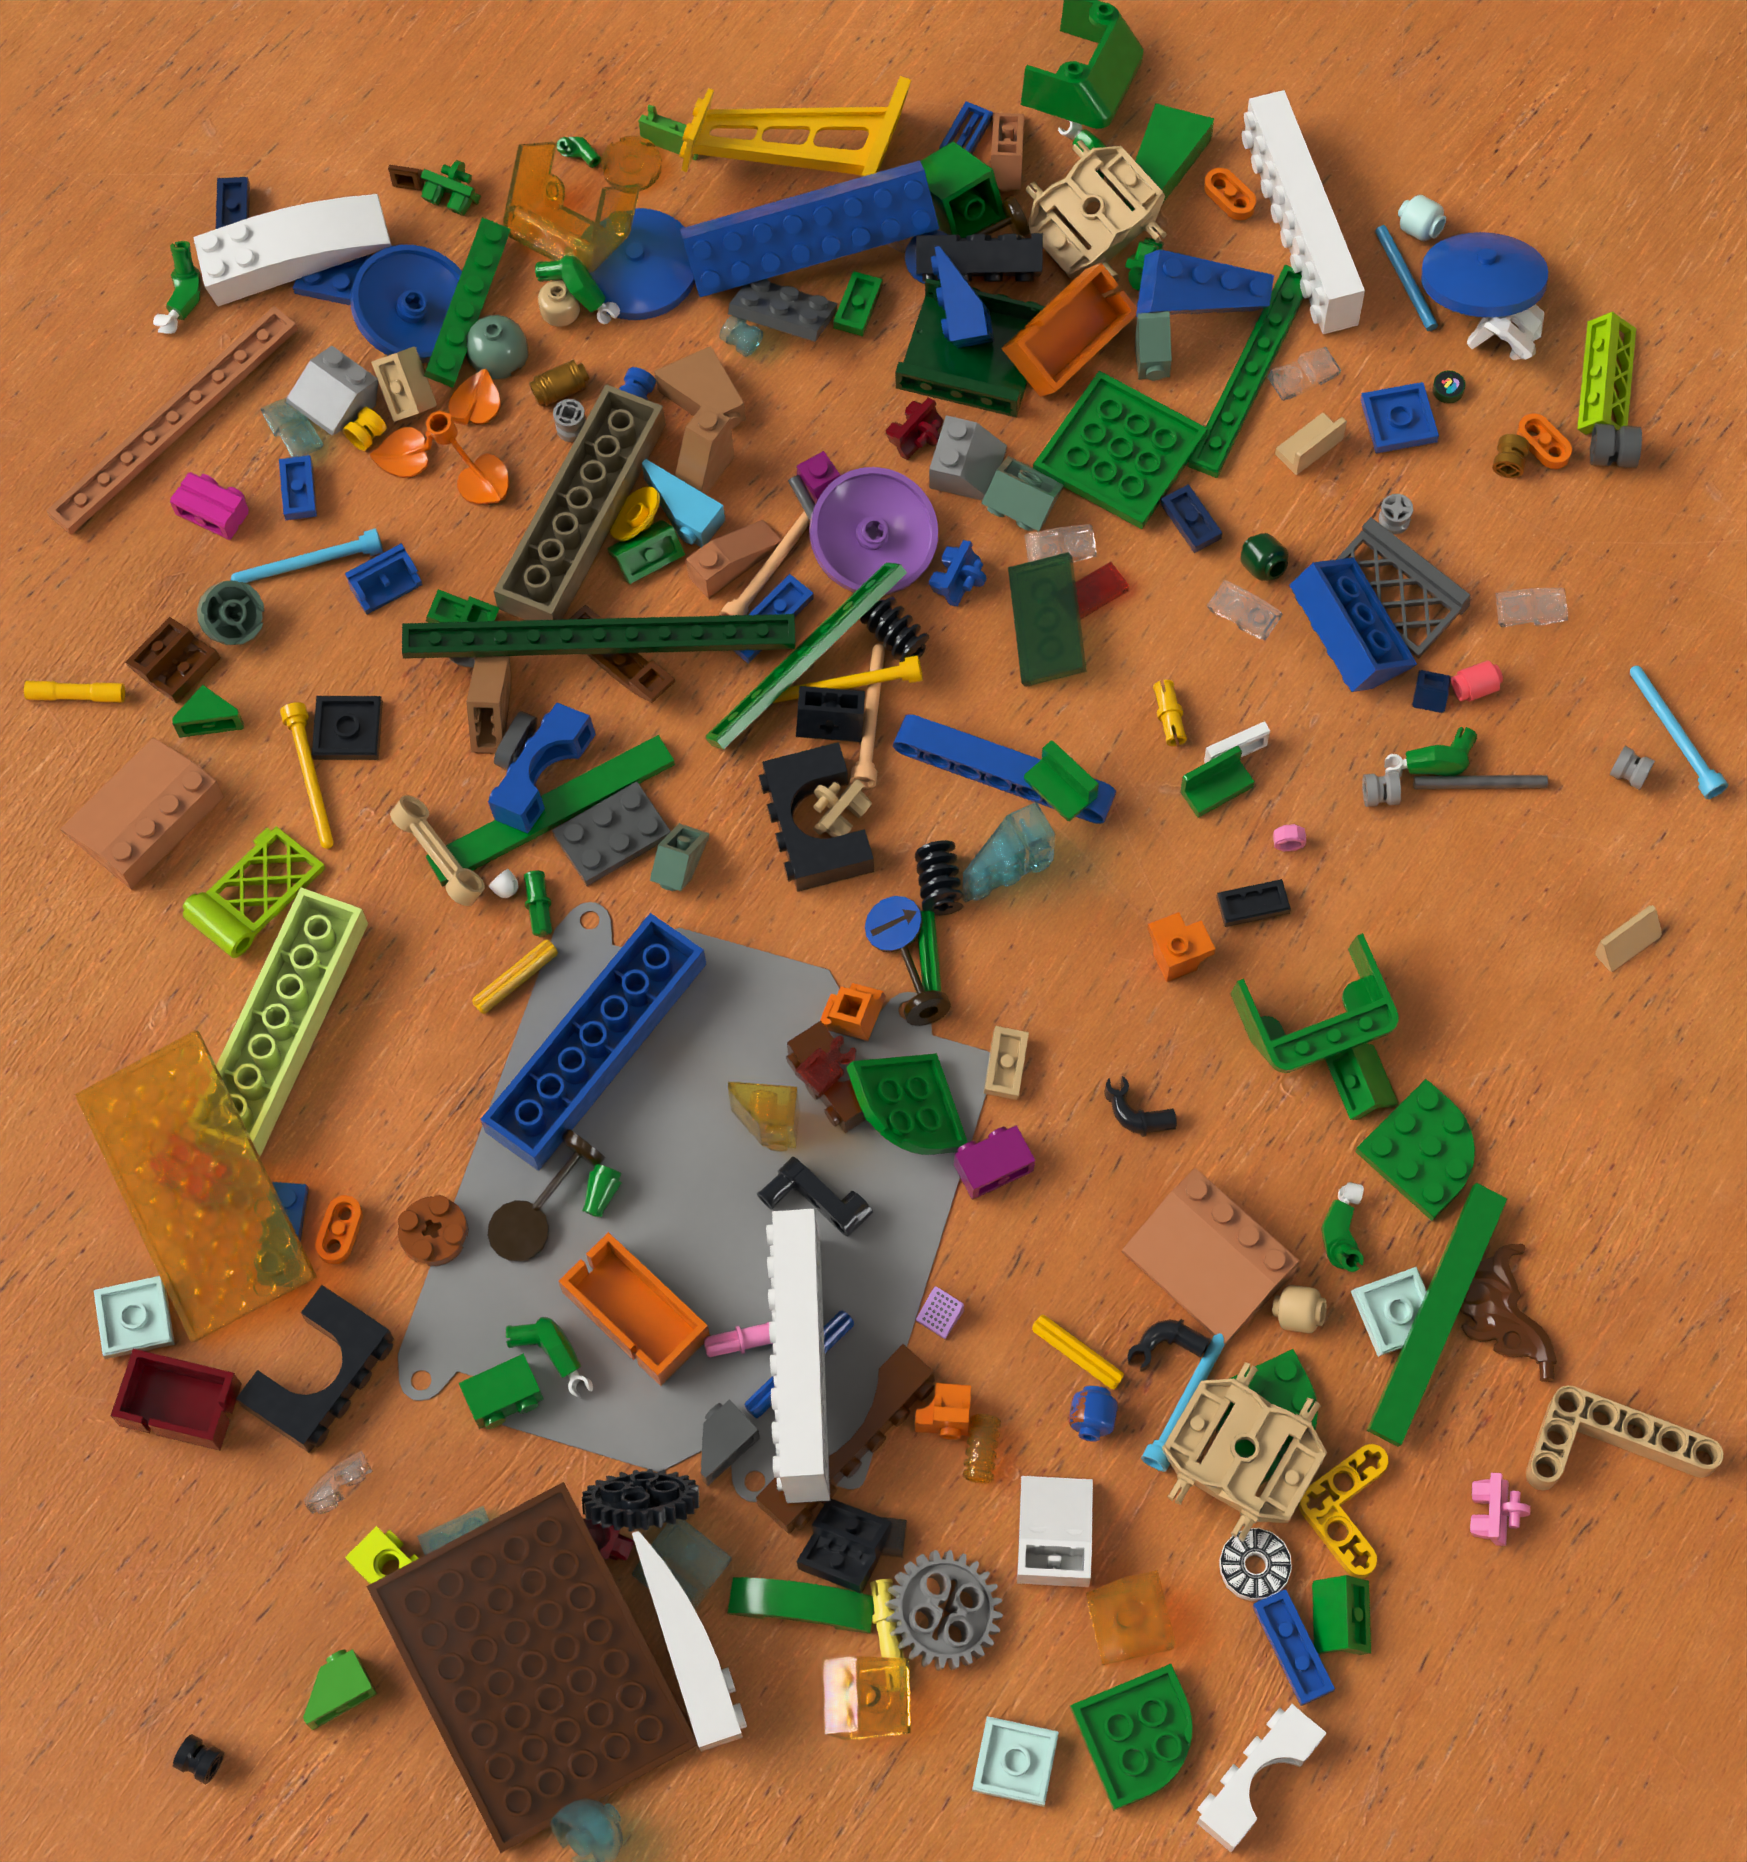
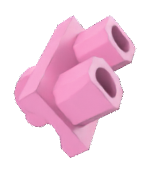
[1470,1473,1530,1546]

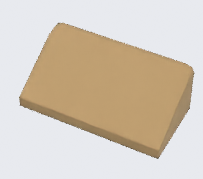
[1595,905,1662,972]

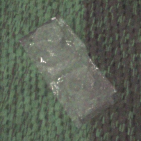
[1267,347,1342,401]
[1024,524,1097,568]
[1207,580,1283,640]
[1495,588,1568,627]
[303,1451,373,1514]

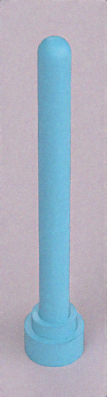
[231,528,383,583]
[1630,666,1728,799]
[1141,1333,1225,1472]

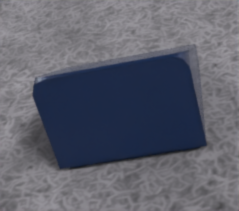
[1412,670,1451,713]

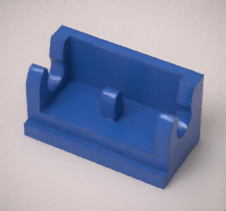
[345,543,423,615]

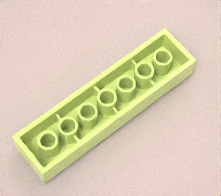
[188,887,368,1162]

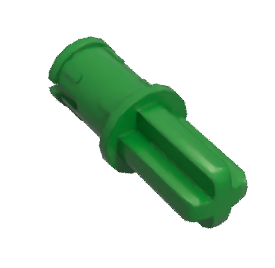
[524,870,552,937]

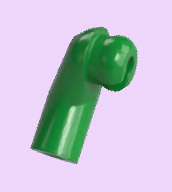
[556,137,602,168]

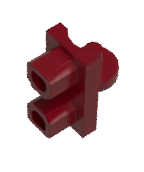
[886,397,943,460]
[583,1518,634,1561]

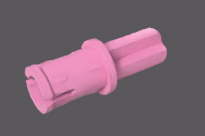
[704,1322,773,1357]

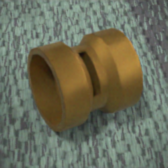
[1492,434,1530,478]

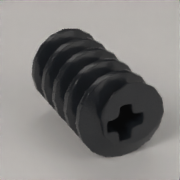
[860,597,929,662]
[915,840,964,916]

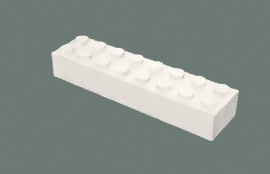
[1242,90,1365,334]
[766,1209,830,1503]

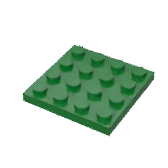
[1033,371,1208,529]

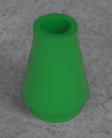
[582,1164,622,1218]

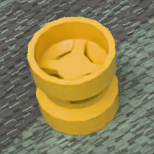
[342,407,387,451]

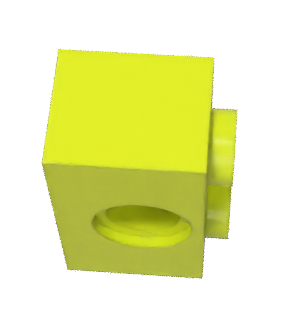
[345,1526,419,1584]

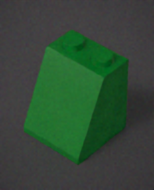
[920,141,1006,238]

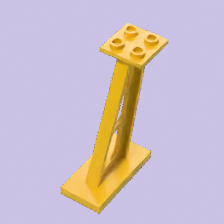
[679,76,911,177]

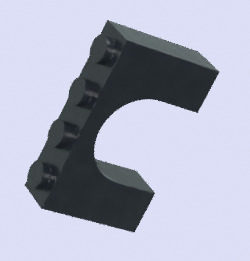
[758,742,874,892]
[236,1285,394,1453]

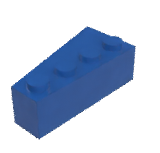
[1136,249,1274,317]

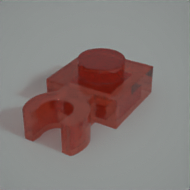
[795,1035,857,1097]

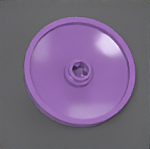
[809,467,938,595]

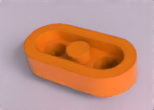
[1204,168,1256,220]
[1517,413,1572,469]
[315,1195,363,1264]

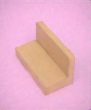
[371,346,437,422]
[1275,413,1347,475]

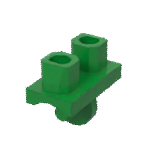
[421,160,481,216]
[1125,237,1164,291]

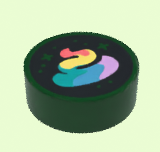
[1432,370,1465,403]

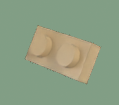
[983,1026,1029,1100]

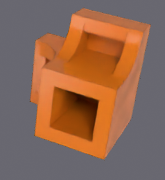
[1148,912,1216,982]
[820,983,886,1041]
[915,1383,971,1440]

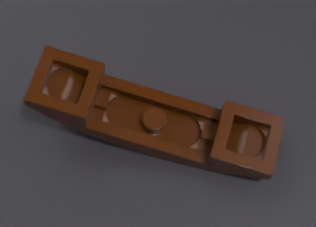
[569,605,675,703]

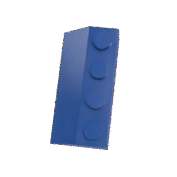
[1289,558,1417,692]

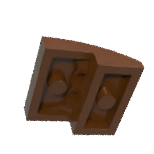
[125,617,221,703]

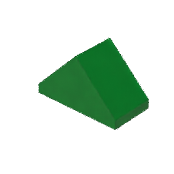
[172,685,244,738]

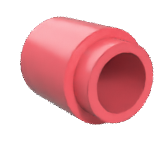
[1451,660,1503,702]

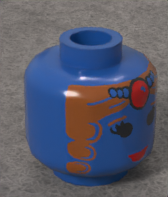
[1069,1386,1118,1442]

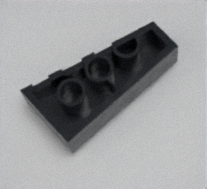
[916,233,1043,282]

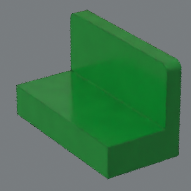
[607,520,686,584]
[1024,740,1099,821]
[1180,746,1255,818]
[1325,1044,1398,1120]
[1312,1575,1371,1655]

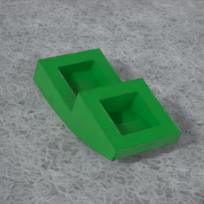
[426,589,500,623]

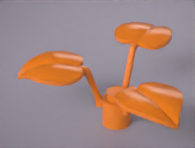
[370,369,509,504]

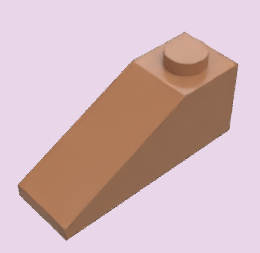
[991,113,1024,192]
[686,520,782,599]

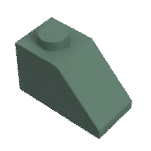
[1135,311,1172,381]
[650,823,710,891]

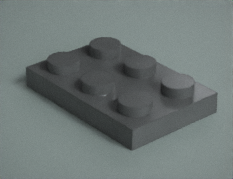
[728,279,838,342]
[552,782,671,886]

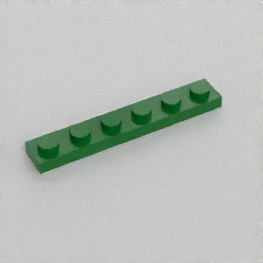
[424,217,511,388]

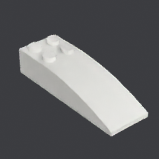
[193,194,392,307]
[632,1531,747,1752]

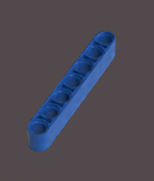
[892,714,1116,824]

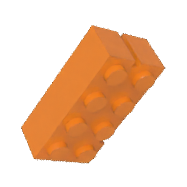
[1001,263,1137,397]
[558,1232,710,1386]

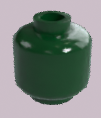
[1240,533,1288,581]

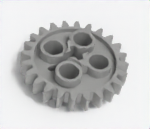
[885,1550,1003,1670]

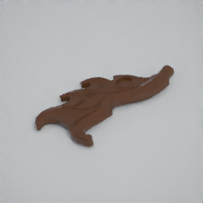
[1460,1244,1557,1382]

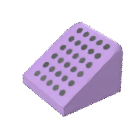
[916,1286,964,1339]

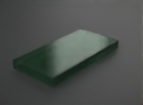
[1008,552,1087,687]

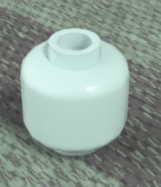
[1398,195,1446,241]

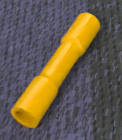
[24,681,125,703]

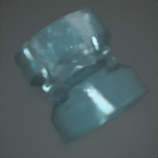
[719,316,763,357]

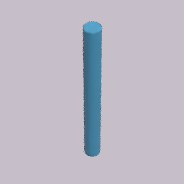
[1375,225,1438,331]

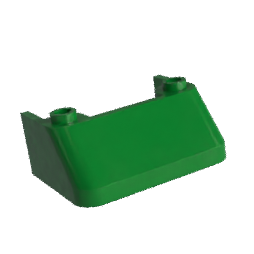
[1021,0,1144,129]
[1230,933,1399,1073]

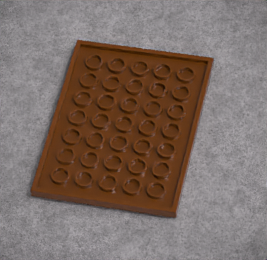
[366,1482,698,1853]

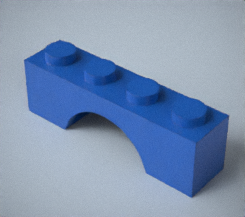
[488,703,596,834]

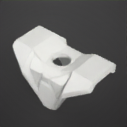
[1467,304,1544,360]

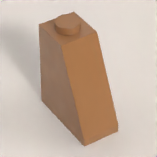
[654,346,746,429]
[675,403,734,494]
[466,656,512,753]

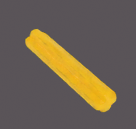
[472,939,558,1014]
[1032,1315,1124,1390]

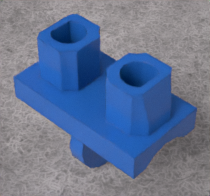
[929,540,987,607]

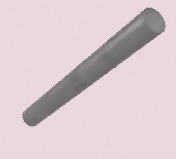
[1413,775,1548,789]

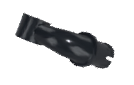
[1104,1076,1177,1137]
[1127,1319,1210,1371]

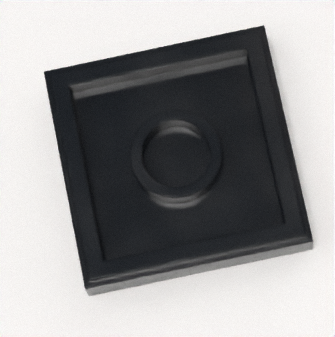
[312,696,383,760]

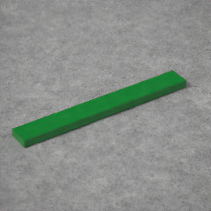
[1188,265,1304,478]
[705,562,907,750]
[426,735,675,887]
[1366,1183,1507,1447]

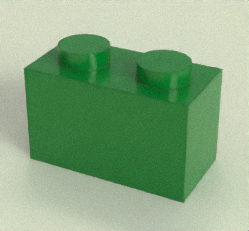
[459,1353,544,1429]

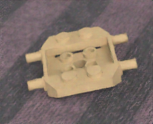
[1026,140,1167,280]
[1162,1362,1327,1541]

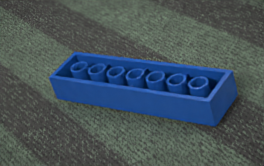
[680,160,939,298]
[480,913,706,1171]

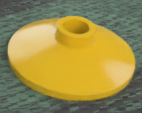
[610,486,660,541]

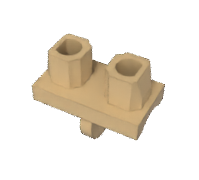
[813,779,872,837]

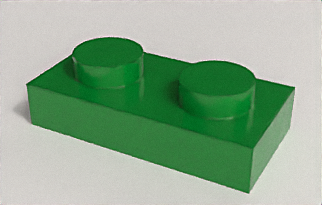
[833,271,883,337]

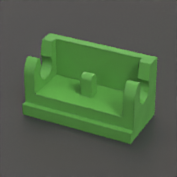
[638,104,699,160]

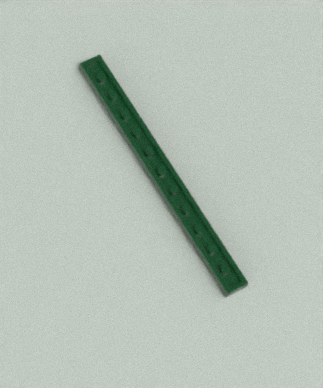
[402,614,795,659]

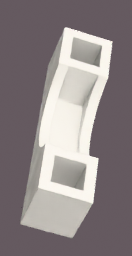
[1197,1704,1327,1852]

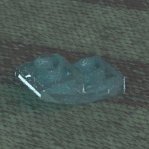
[260,397,324,457]

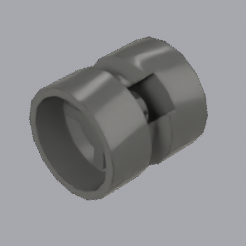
[1590,424,1642,468]

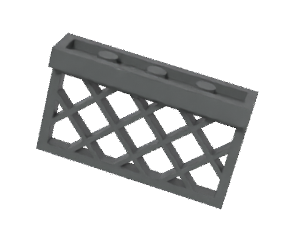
[1336,517,1471,658]

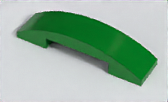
[727,1577,874,1634]

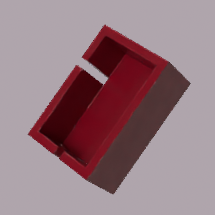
[110,1349,242,1451]

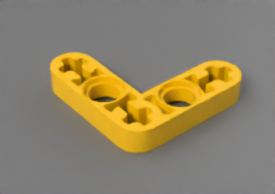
[1298,1444,1388,1578]

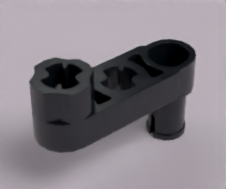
[757,1157,873,1237]

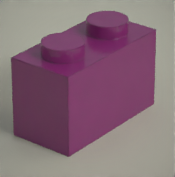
[953,1125,1036,1200]

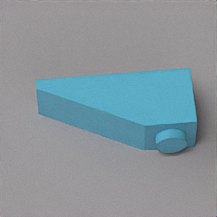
[642,459,725,548]

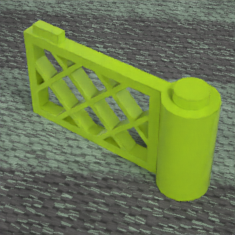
[183,826,325,958]

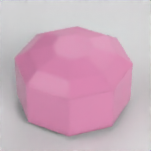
[1273,824,1306,852]

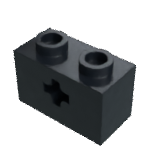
[796,686,865,742]

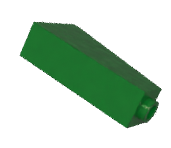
[1124,103,1214,211]

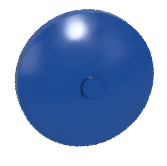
[575,208,695,320]
[1421,232,1549,317]
[350,245,462,363]

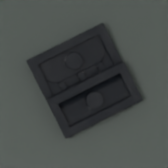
[796,1498,892,1594]

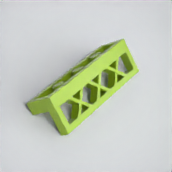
[1577,312,1636,435]

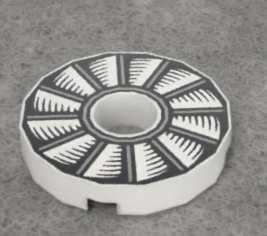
[1219,1528,1292,1602]

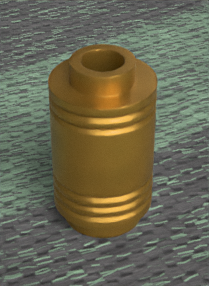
[529,359,589,406]

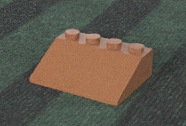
[61,738,224,890]
[1122,1168,1299,1346]

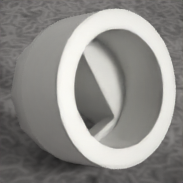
[489,869,518,898]

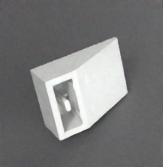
[1017,1476,1093,1587]

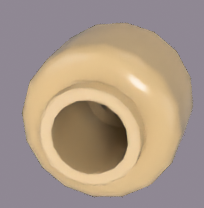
[538,280,580,327]
[1272,1285,1327,1333]

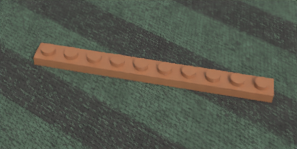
[46,306,298,535]

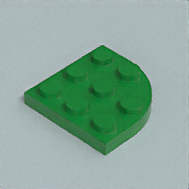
[846,1053,968,1155]
[1355,1079,1475,1221]
[1215,1349,1318,1484]
[1070,1664,1192,1811]

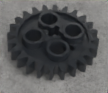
[582,1469,700,1531]

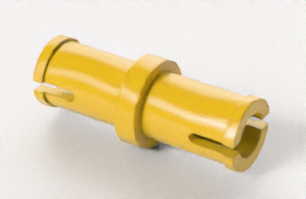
[1153,679,1187,746]

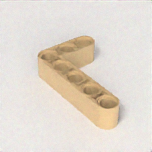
[1526,1385,1724,1490]

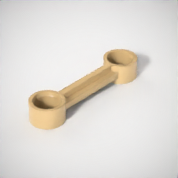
[390,795,485,906]

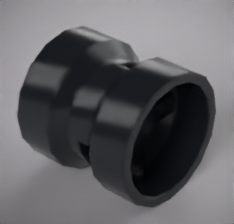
[173,1734,224,1785]

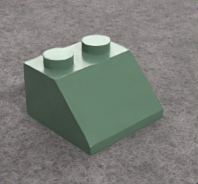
[981,456,1064,531]

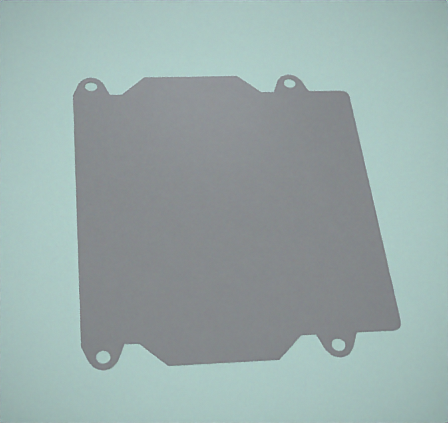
[398,902,990,1502]

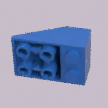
[931,246,994,348]

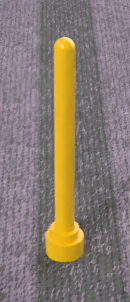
[773,655,923,703]
[280,702,334,849]

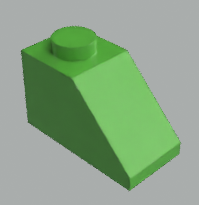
[303,1649,377,1730]

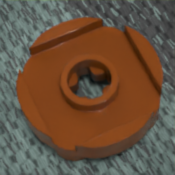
[398,1195,469,1266]

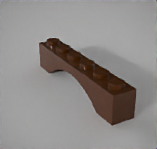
[756,1344,935,1534]

